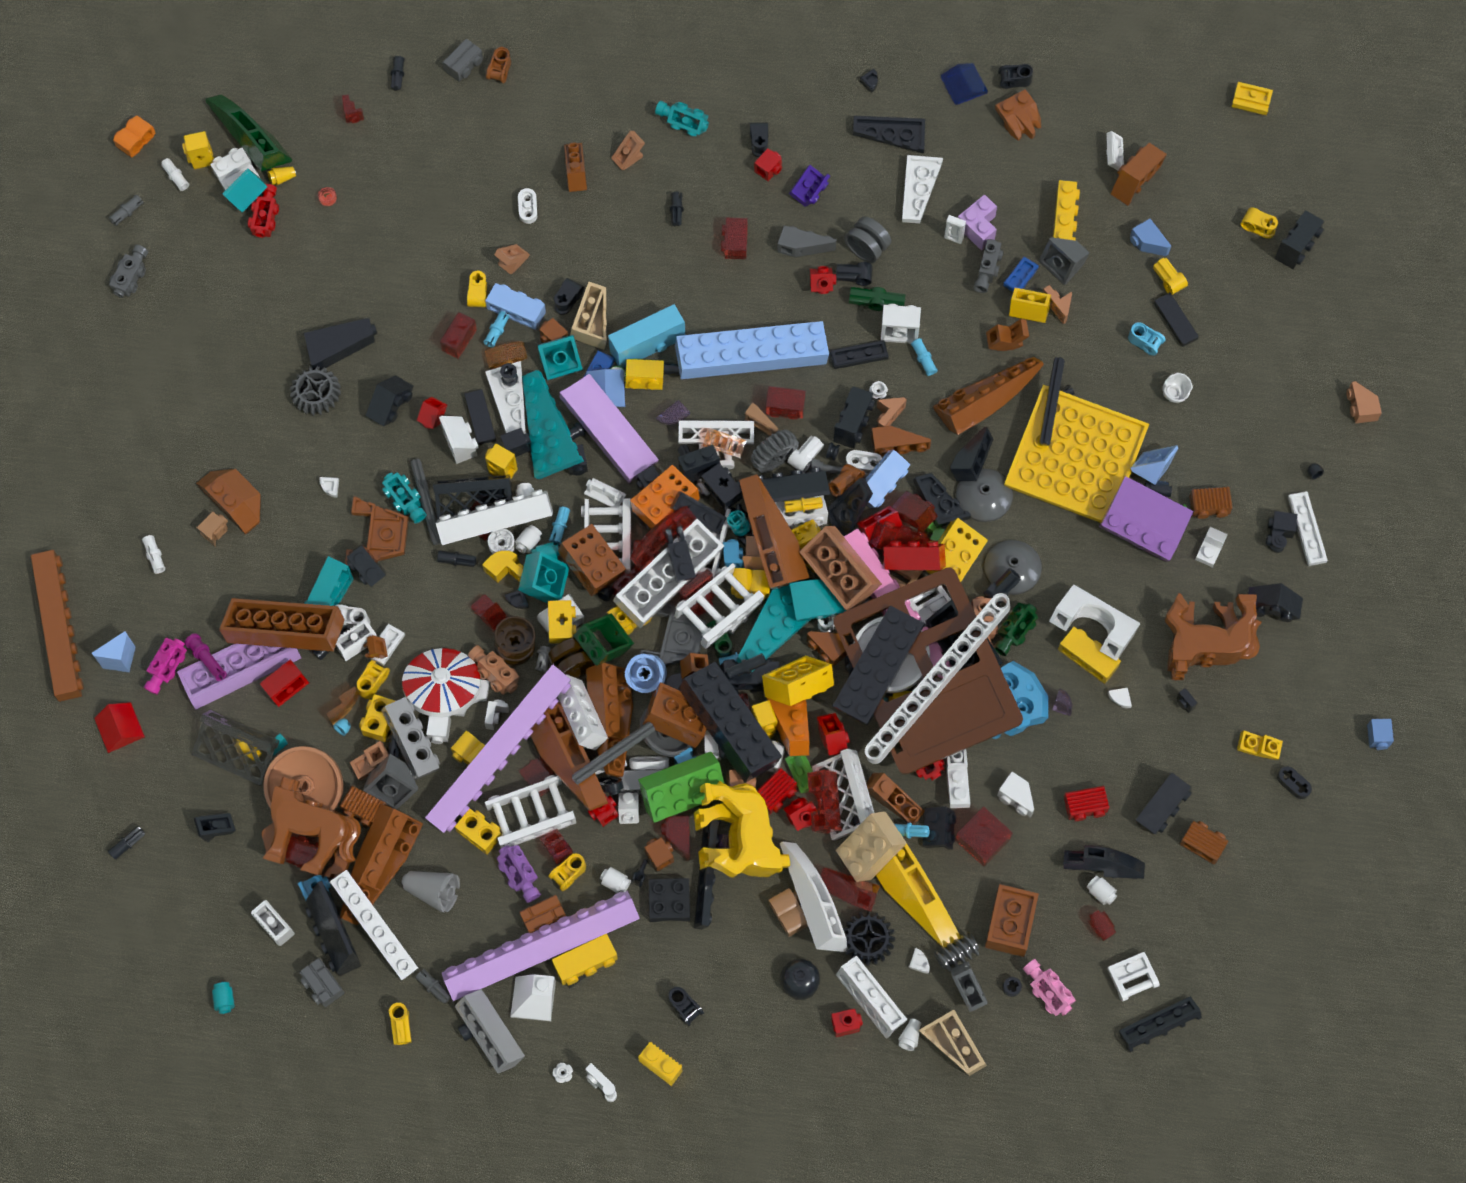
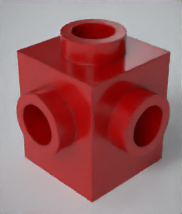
[810,266,836,294]
[587,795,619,827]
[783,797,817,831]

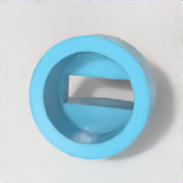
[333,718,351,736]

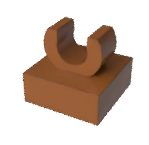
[363,635,388,659]

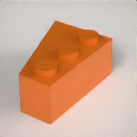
[767,698,809,756]

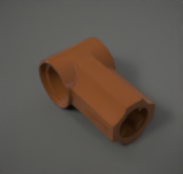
[828,464,865,497]

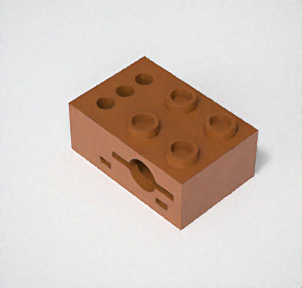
[558,524,626,597]
[643,682,706,748]
[985,884,1039,957]

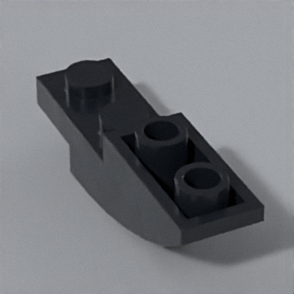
[1063,845,1145,879]

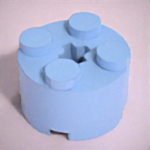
[625,654,667,693]

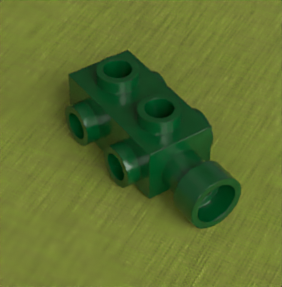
[993,603,1038,656]

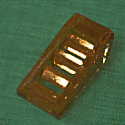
[703,428,746,458]

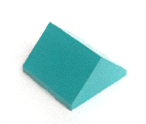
[222,168,267,212]
[537,335,583,380]

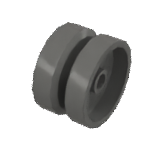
[844,216,891,263]

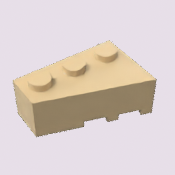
[570,282,607,350]
[919,1010,987,1076]

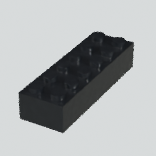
[678,662,782,783]

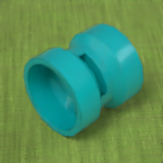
[727,510,751,536]

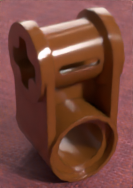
[486,47,511,84]

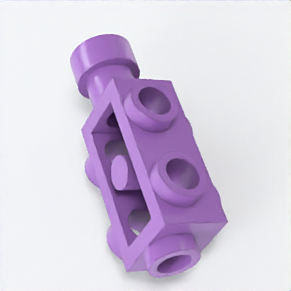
[497,845,541,903]

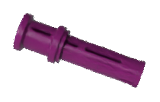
[185,633,227,681]

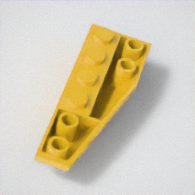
[875,833,961,948]

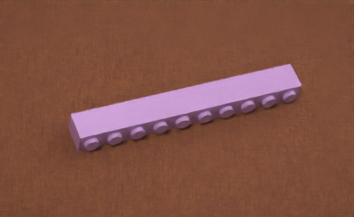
[425,665,571,833]
[442,891,640,1001]

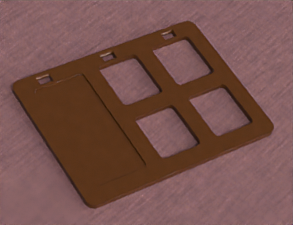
[834,567,1023,774]

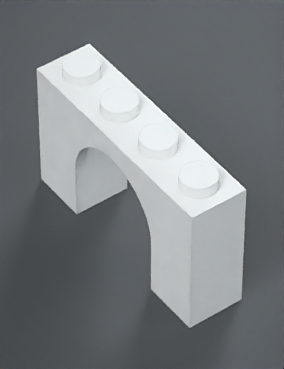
[1049,584,1140,661]

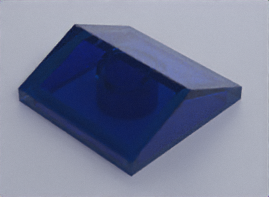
[941,63,988,105]

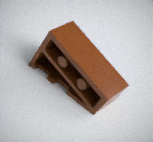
[1111,143,1167,206]

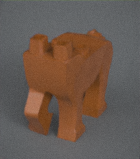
[1165,593,1262,680]
[262,777,361,878]

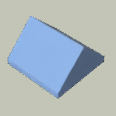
[1131,445,1178,484]
[92,631,136,672]

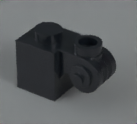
[1266,511,1298,553]

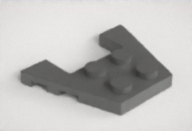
[640,603,707,665]

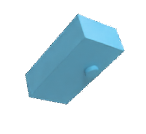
[608,304,685,368]

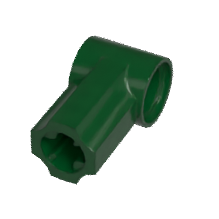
[706,620,732,658]

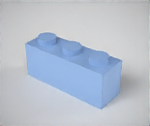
[485,283,546,330]
[865,450,910,508]

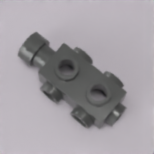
[973,239,1004,293]
[109,244,149,298]

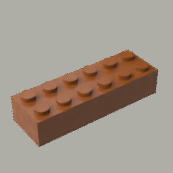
[219,598,345,652]

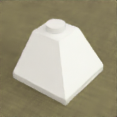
[510,974,556,1021]

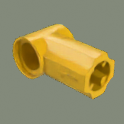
[1153,258,1188,295]
[389,1003,412,1045]

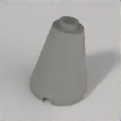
[402,871,460,913]

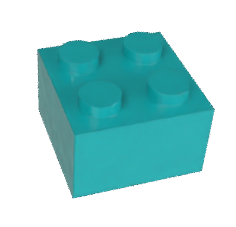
[518,551,569,604]

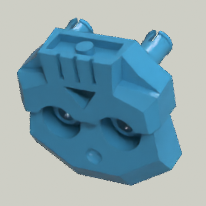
[993,661,1048,739]

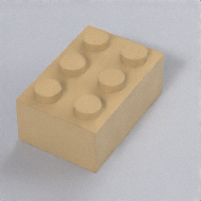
[836,812,907,882]

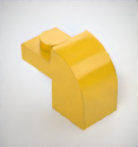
[482,551,524,583]

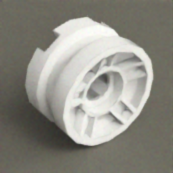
[488,529,516,554]

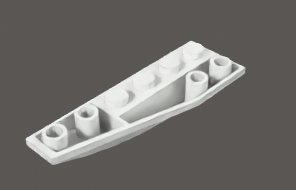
[780,842,847,952]

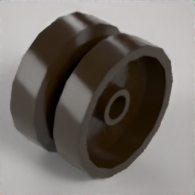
[548,637,595,678]

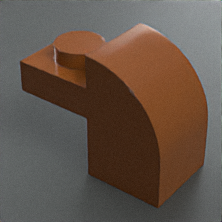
[986,319,1029,351]

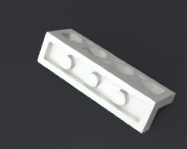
[679,421,754,444]
[836,956,907,1039]

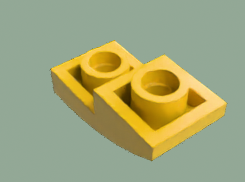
[1237,731,1283,760]

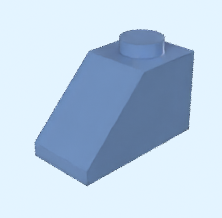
[1130,219,1171,256]

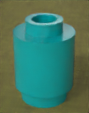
[531,542,560,560]
[212,982,235,1014]

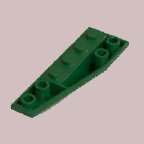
[206,94,292,171]

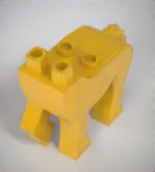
[694,781,790,878]

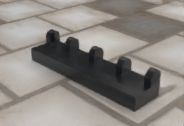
[1119,996,1202,1053]

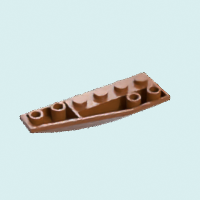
[933,357,1044,435]
[739,474,810,590]
[586,663,633,777]
[530,702,608,811]
[340,804,423,925]

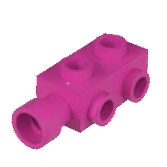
[143,638,187,695]

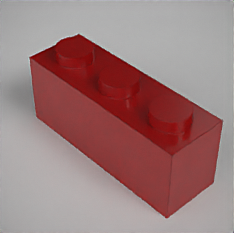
[884,540,946,570]

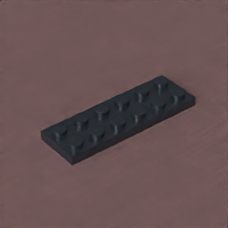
[833,606,925,726]

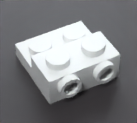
[210,148,260,190]

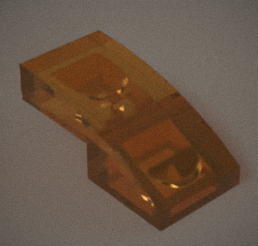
[485,341,527,369]
[326,686,360,725]

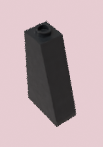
[304,318,377,371]

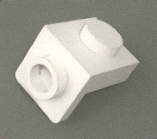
[618,793,639,824]

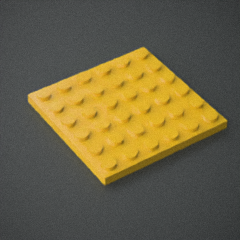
[1004,385,1149,523]

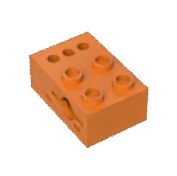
[630,465,700,535]

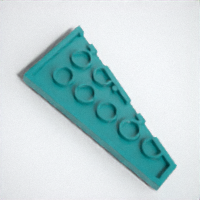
[522,370,584,479]
[736,581,811,672]

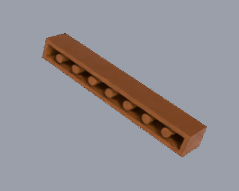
[31,550,84,702]

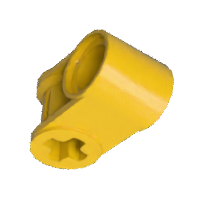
[1240,207,1278,239]
[467,271,487,307]
[357,660,390,699]
[548,854,586,891]

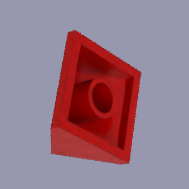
[94,703,145,753]

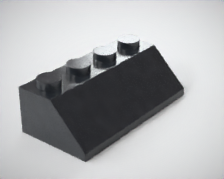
[758,467,830,502]

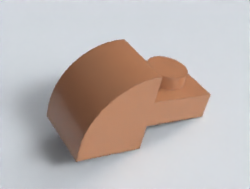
[350,741,389,780]

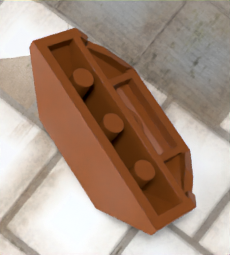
[196,469,261,535]

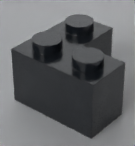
[365,375,414,426]
[1248,583,1303,622]

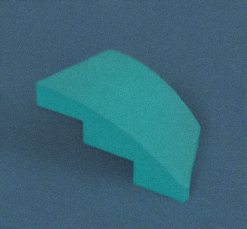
[789,580,847,622]

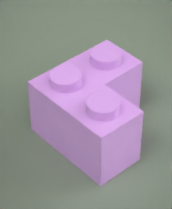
[958,194,997,250]

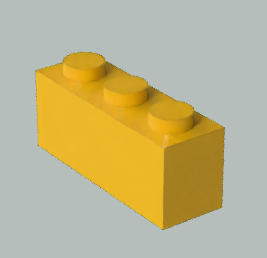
[1058,627,1121,684]
[552,934,618,985]

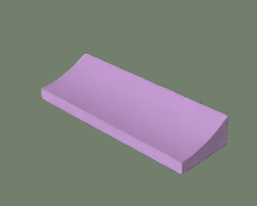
[559,374,659,483]
[177,644,301,710]

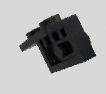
[923,806,956,850]

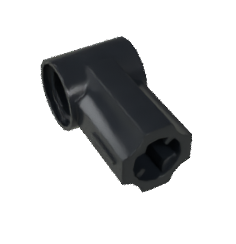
[836,262,873,286]
[983,568,1021,607]

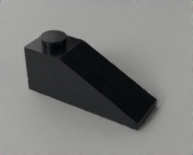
[950,427,994,481]

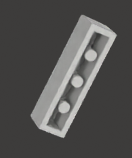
[455,989,525,1074]

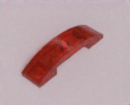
[630,506,697,571]

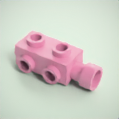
[1023,959,1076,1016]

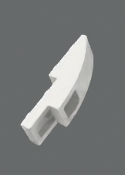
[946,749,970,808]

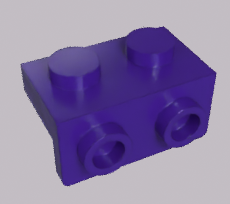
[789,165,830,207]

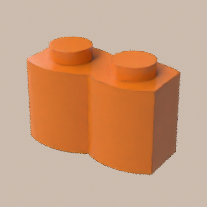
[113,116,156,158]

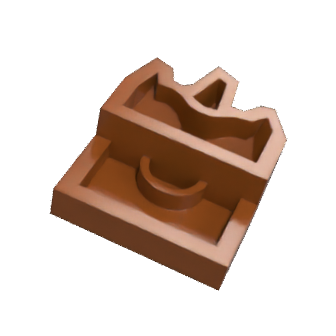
[995,89,1041,141]

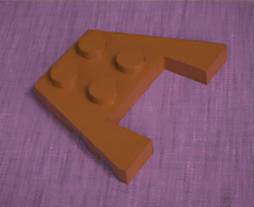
[345,497,409,568]

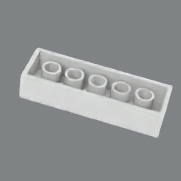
[613,519,724,628]

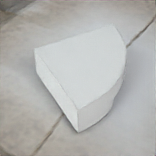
[320,477,339,498]
[1108,688,1132,708]
[909,948,930,974]

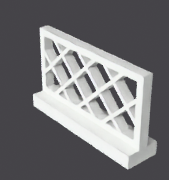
[812,749,874,841]

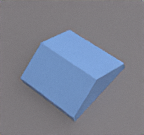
[586,369,625,407]

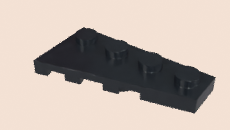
[853,116,925,154]

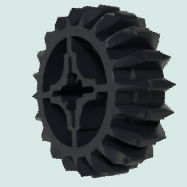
[843,911,895,966]

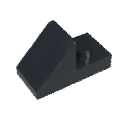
[194,813,236,842]

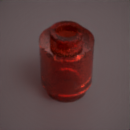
[1088,910,1116,941]

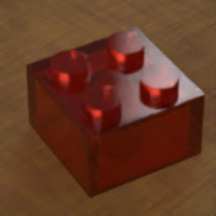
[955,806,1013,867]

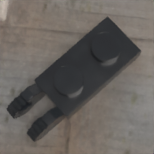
[665,526,696,583]

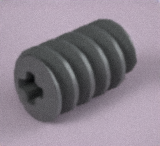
[934,932,979,972]

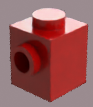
[754,148,782,182]
[417,397,447,429]
[831,1008,863,1037]

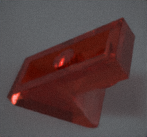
[471,594,507,632]
[540,829,573,865]

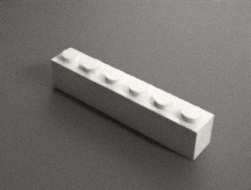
[436,489,553,545]

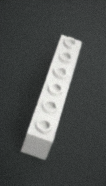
[330,870,418,980]

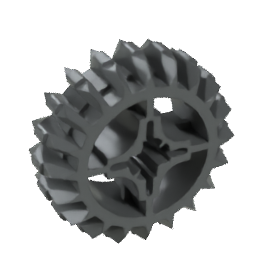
[290,366,341,416]
[751,429,799,473]

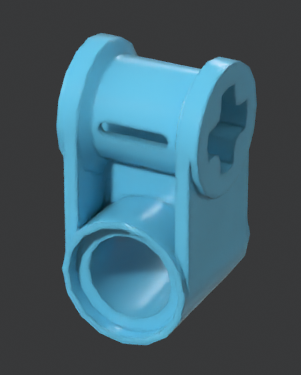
[1128,322,1166,356]

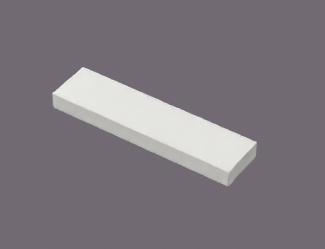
[1288,491,1328,566]

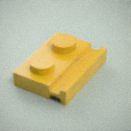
[1231,82,1273,115]

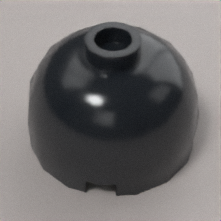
[780,959,820,1000]

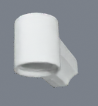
[787,436,824,473]

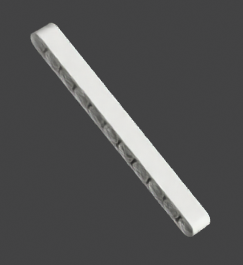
[865,593,1010,764]

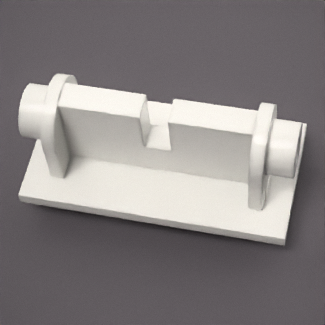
[584,478,626,507]

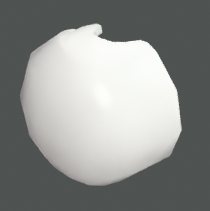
[1162,373,1193,403]

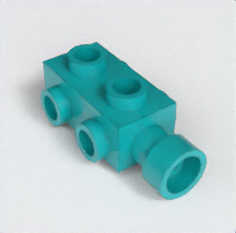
[655,101,709,136]
[382,472,427,524]

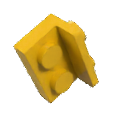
[792,519,821,550]

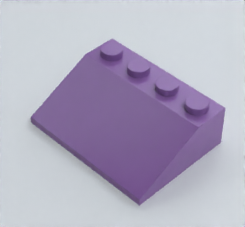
[1099,476,1193,562]

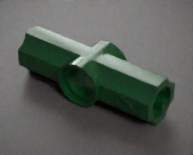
[849,287,906,311]

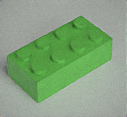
[638,752,724,823]

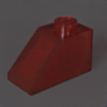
[661,816,690,860]

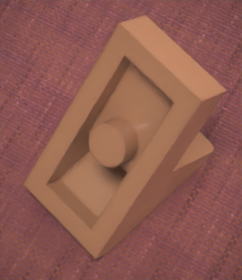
[611,131,645,170]
[494,244,530,274]
[1043,285,1072,324]
[877,397,907,427]
[743,536,764,570]

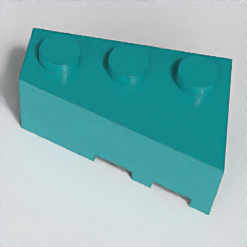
[304,556,354,606]

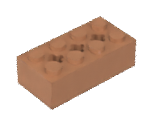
[800,526,882,610]

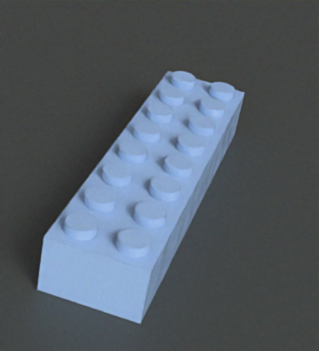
[675,321,829,379]

